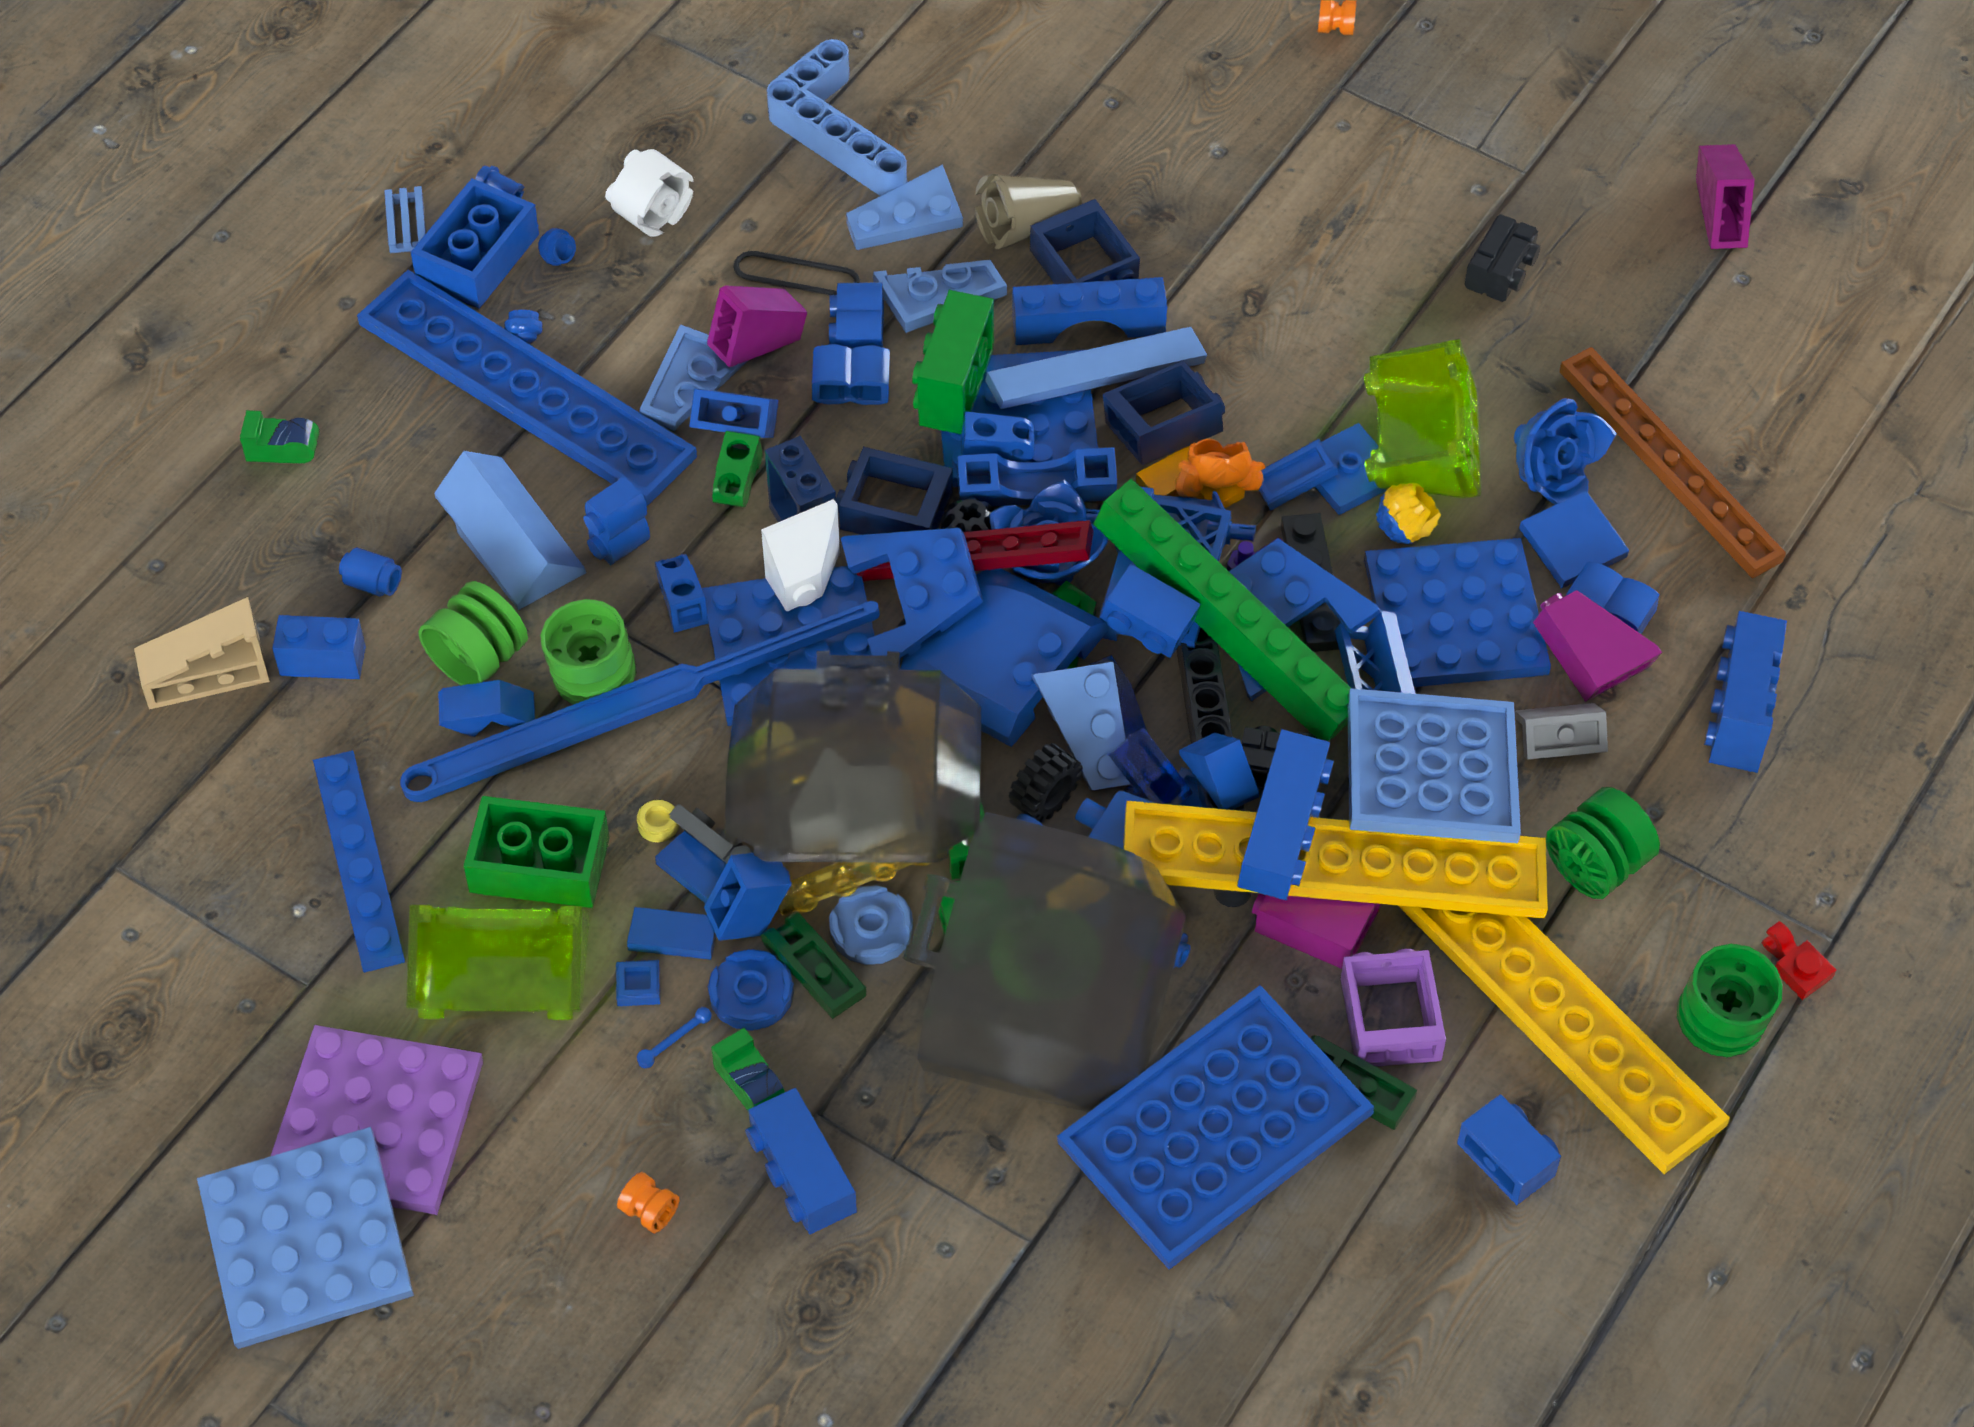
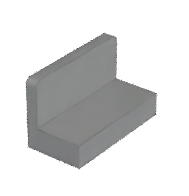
[1515,703,1608,760]

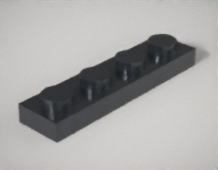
[1281,513,1342,652]

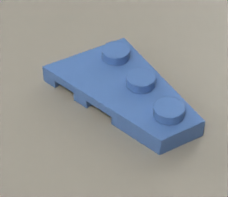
[846,164,963,250]
[873,260,1007,333]
[639,325,747,431]
[1031,662,1132,790]

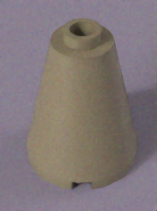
[975,174,1082,249]

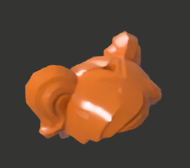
[1175,438,1265,498]

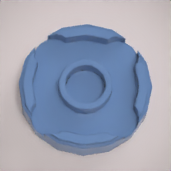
[829,885,913,965]

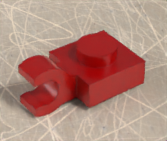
[1761,921,1837,1000]

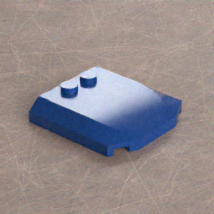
[898,569,1108,747]

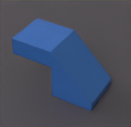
[438,680,535,737]

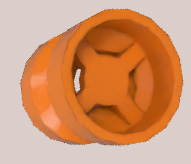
[1318,0,1357,36]
[617,1172,680,1234]

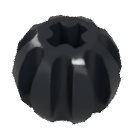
[941,496,995,532]

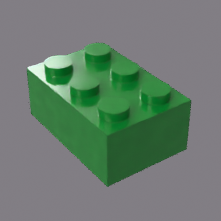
[912,290,994,434]
[464,796,610,908]

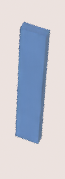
[985,327,1207,409]

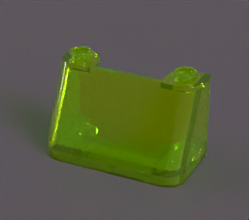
[1364,339,1481,499]
[406,905,589,1020]

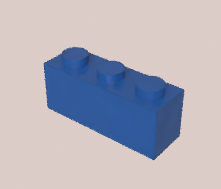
[745,1087,857,1235]

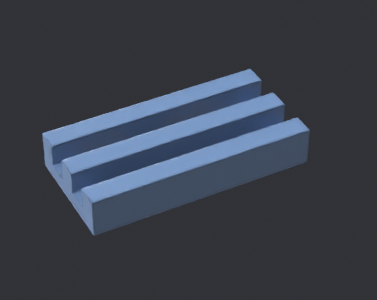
[384,186,426,253]

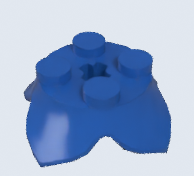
[1514,398,1617,505]
[990,480,1108,585]

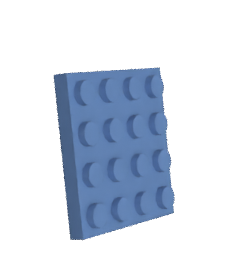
[1348,688,1521,844]
[197,1127,414,1349]

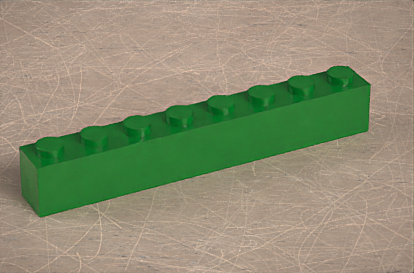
[1093,479,1351,742]

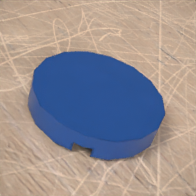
[708,949,794,1031]

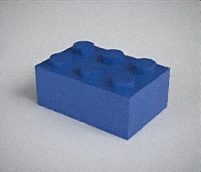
[411,178,539,309]

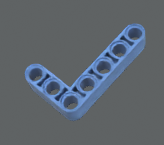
[767,39,907,196]

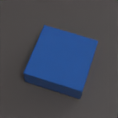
[616,960,660,1006]

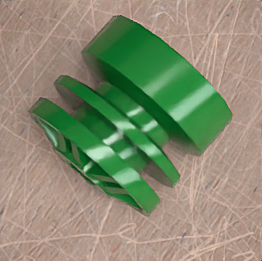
[1546,787,1660,899]
[1677,944,1783,1058]

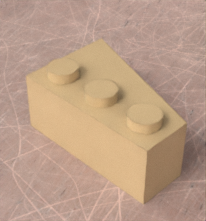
[134,597,270,710]

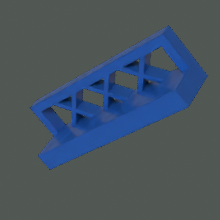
[1335,611,1416,694]

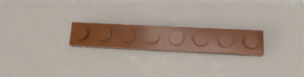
[1559,347,1786,579]

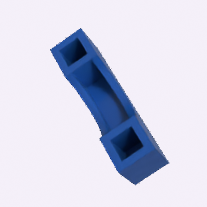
[1012,277,1167,345]
[957,447,1117,507]

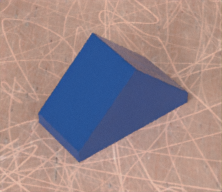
[1179,733,1259,810]

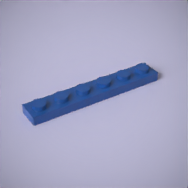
[313,750,405,973]

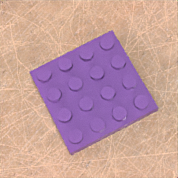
[271,1025,483,1215]

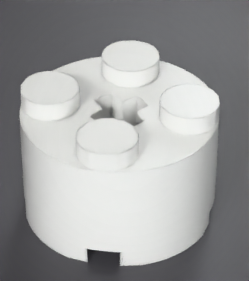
[605,149,694,237]

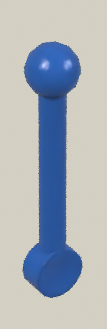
[637,1007,712,1069]

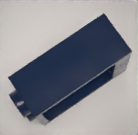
[1030,199,1140,284]
[1103,361,1225,466]
[765,436,836,522]
[836,446,953,535]

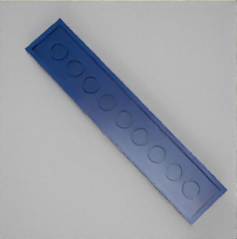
[357,270,697,506]

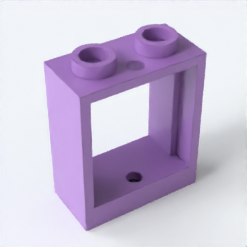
[1340,949,1446,1067]

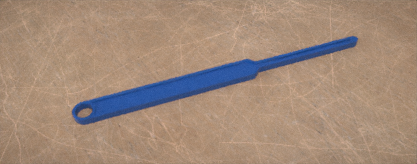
[400,601,880,802]

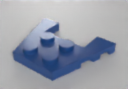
[841,528,983,675]
[1229,538,1380,701]

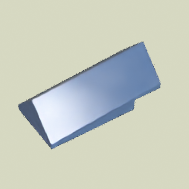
[435,451,586,610]

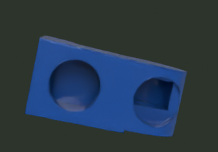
[961,411,1035,462]
[655,554,708,633]

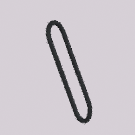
[733,251,860,295]

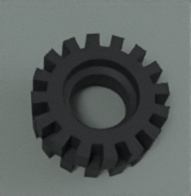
[1009,743,1083,823]

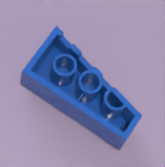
[1704,611,1787,773]

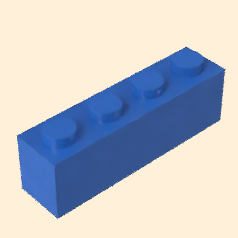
[1237,729,1334,901]

